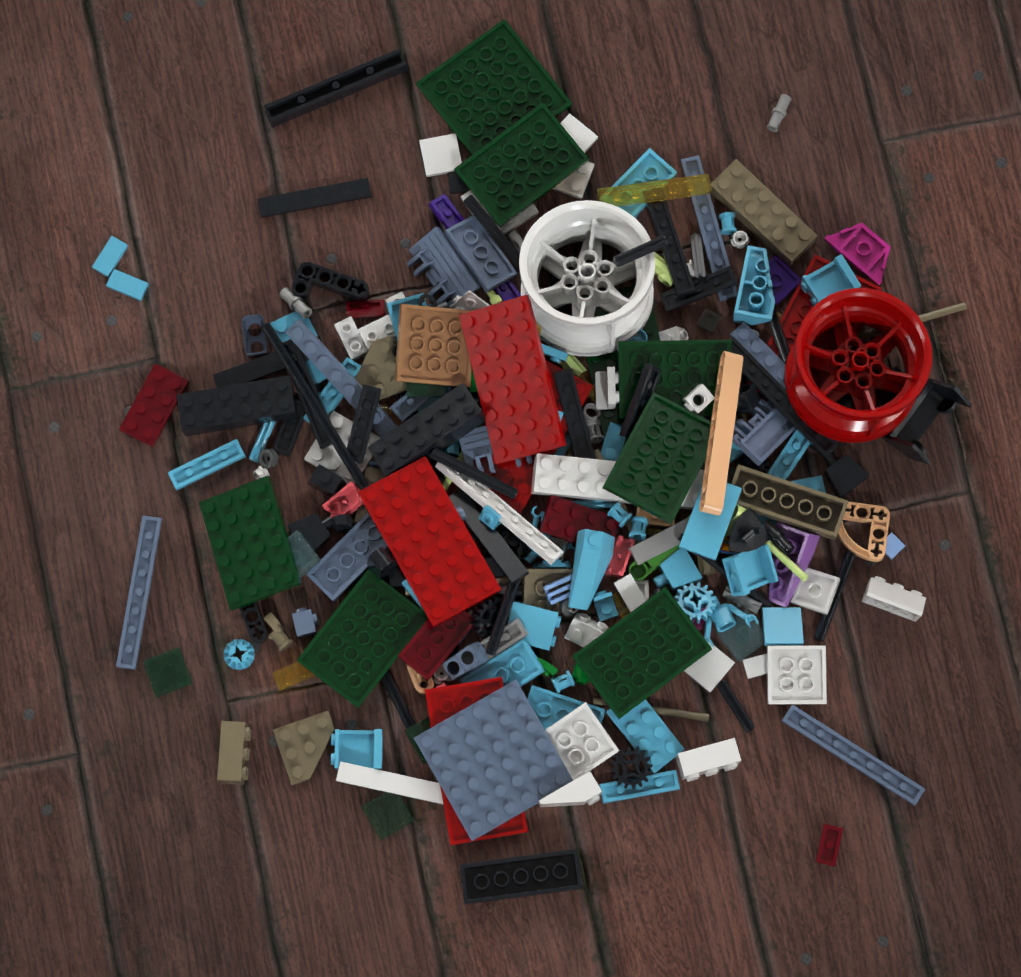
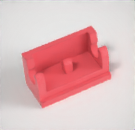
[322,481,364,519]
[605,535,635,579]

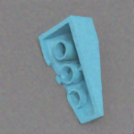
[733,245,775,326]
[568,529,615,610]

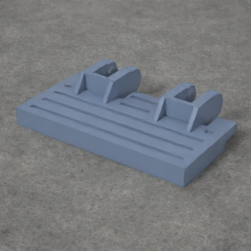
[407,227,481,307]
[732,399,795,466]
[459,426,533,474]

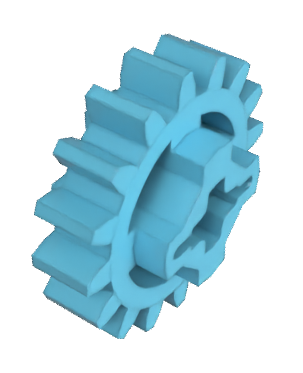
[674,582,716,624]

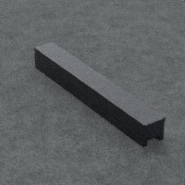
[264,48,409,128]

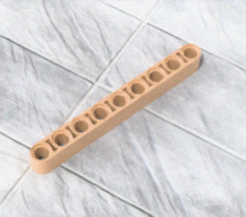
[699,351,743,516]

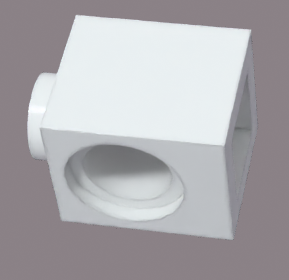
[682,384,715,414]

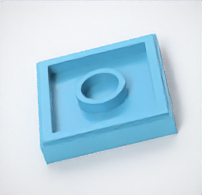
[762,607,804,646]

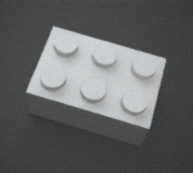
[675,738,741,782]

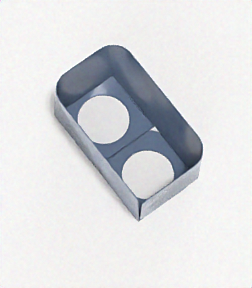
[242,314,268,357]
[442,642,489,681]

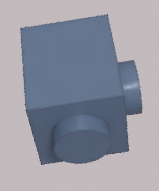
[292,608,319,639]

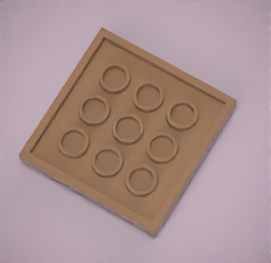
[395,304,472,388]

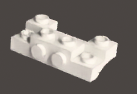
[334,292,405,361]

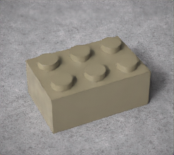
[217,721,251,785]

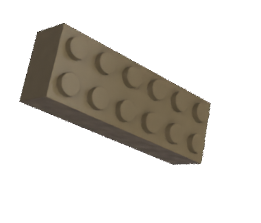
[709,159,818,267]
[731,464,848,540]

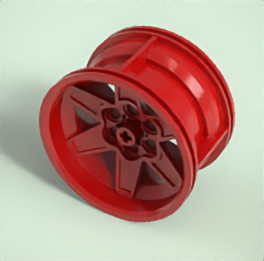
[784,288,932,443]

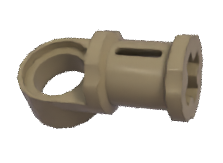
[264,612,294,652]

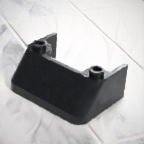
[882,378,972,465]

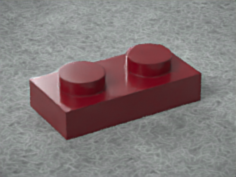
[346,300,384,319]
[815,824,843,867]

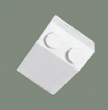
[538,771,602,807]

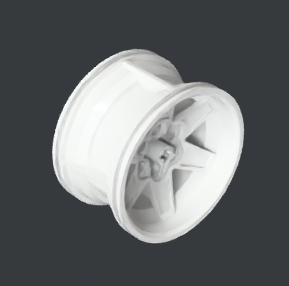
[519,200,655,357]

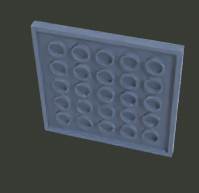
[414,680,573,841]

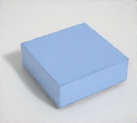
[877,532,905,560]

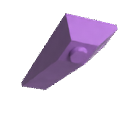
[769,522,820,607]

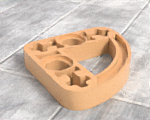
[838,501,890,562]

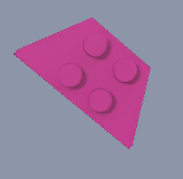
[824,223,890,286]

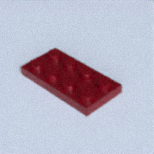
[119,364,189,448]
[539,495,620,545]
[397,611,474,681]

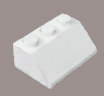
[861,576,926,622]

